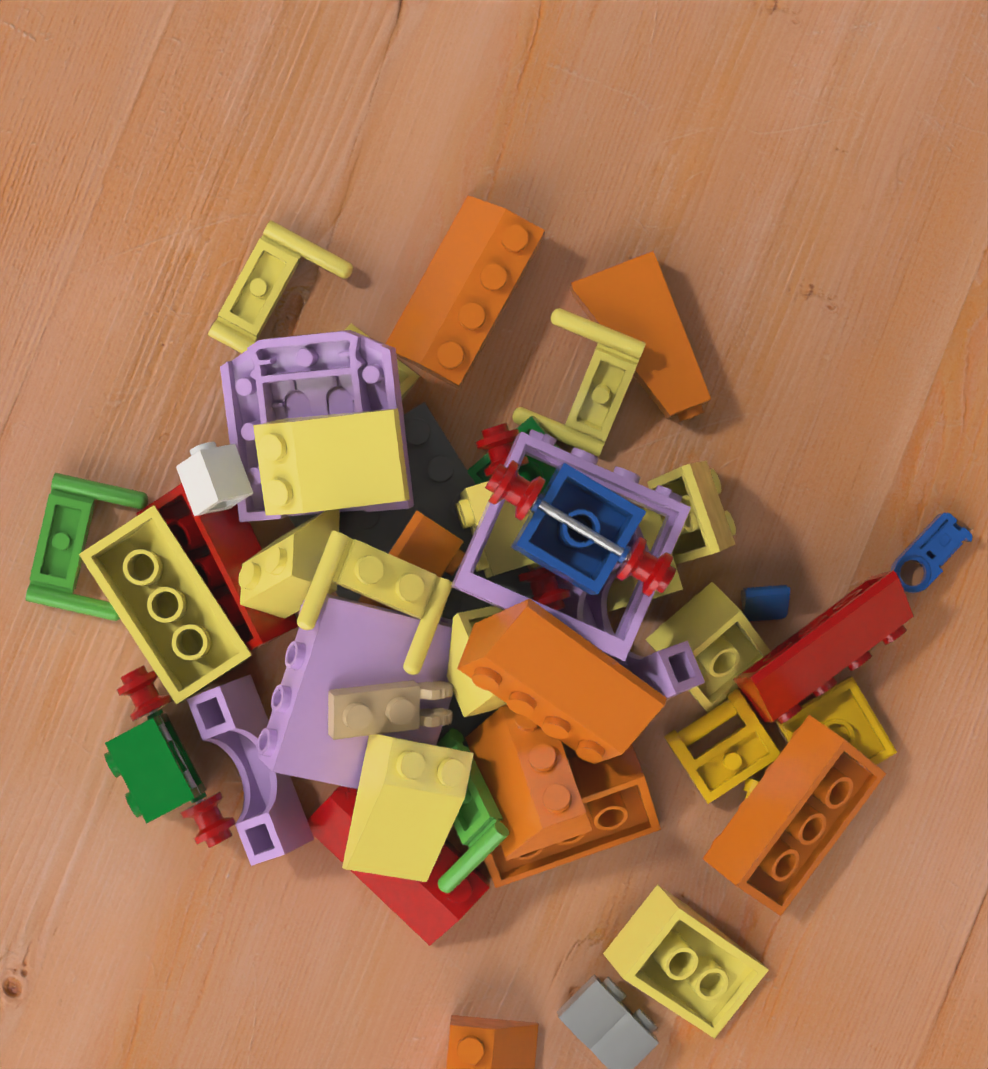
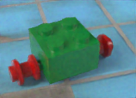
[104,666,236,848]

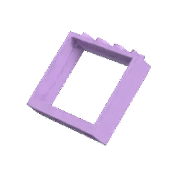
[451,429,691,661]

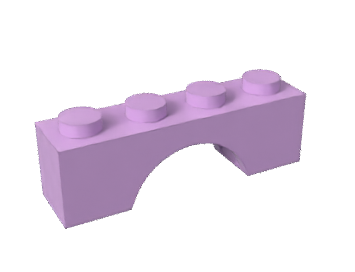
[187,675,314,866]

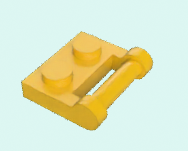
[663,689,780,804]

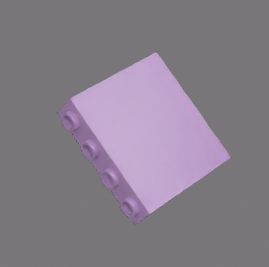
[257,594,453,789]

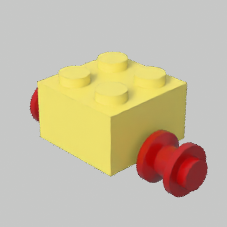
[455,423,571,610]

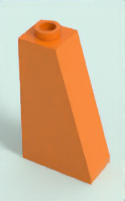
[569,251,711,422]

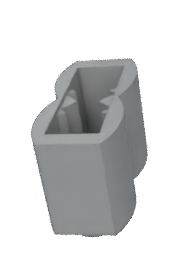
[557,975,659,1069]

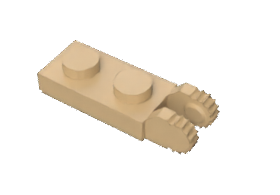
[328,680,453,740]

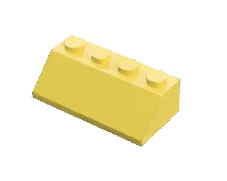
[79,505,252,705]

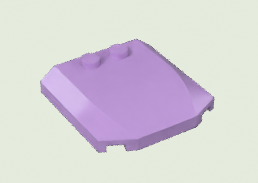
[220,330,414,522]

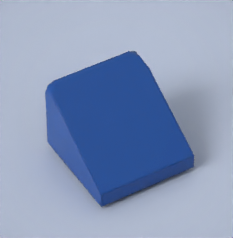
[741,585,790,622]

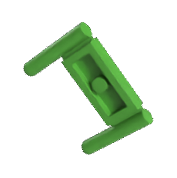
[25,473,148,621]
[436,728,509,893]

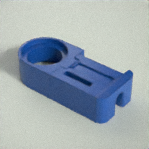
[890,513,973,593]

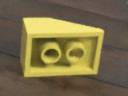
[253,408,410,516]
[647,461,736,565]
[342,734,474,882]
[603,884,769,1039]

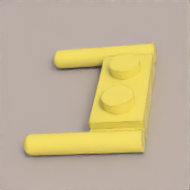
[208,220,353,353]
[512,308,646,457]
[297,531,453,675]

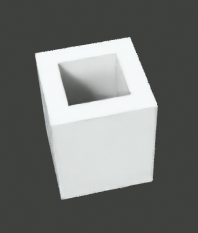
[176,441,253,516]

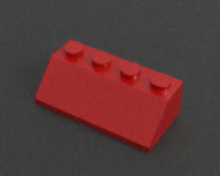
[136,483,299,652]
[733,570,914,724]
[307,786,490,946]

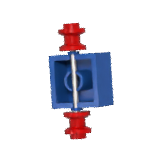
[485,460,676,597]

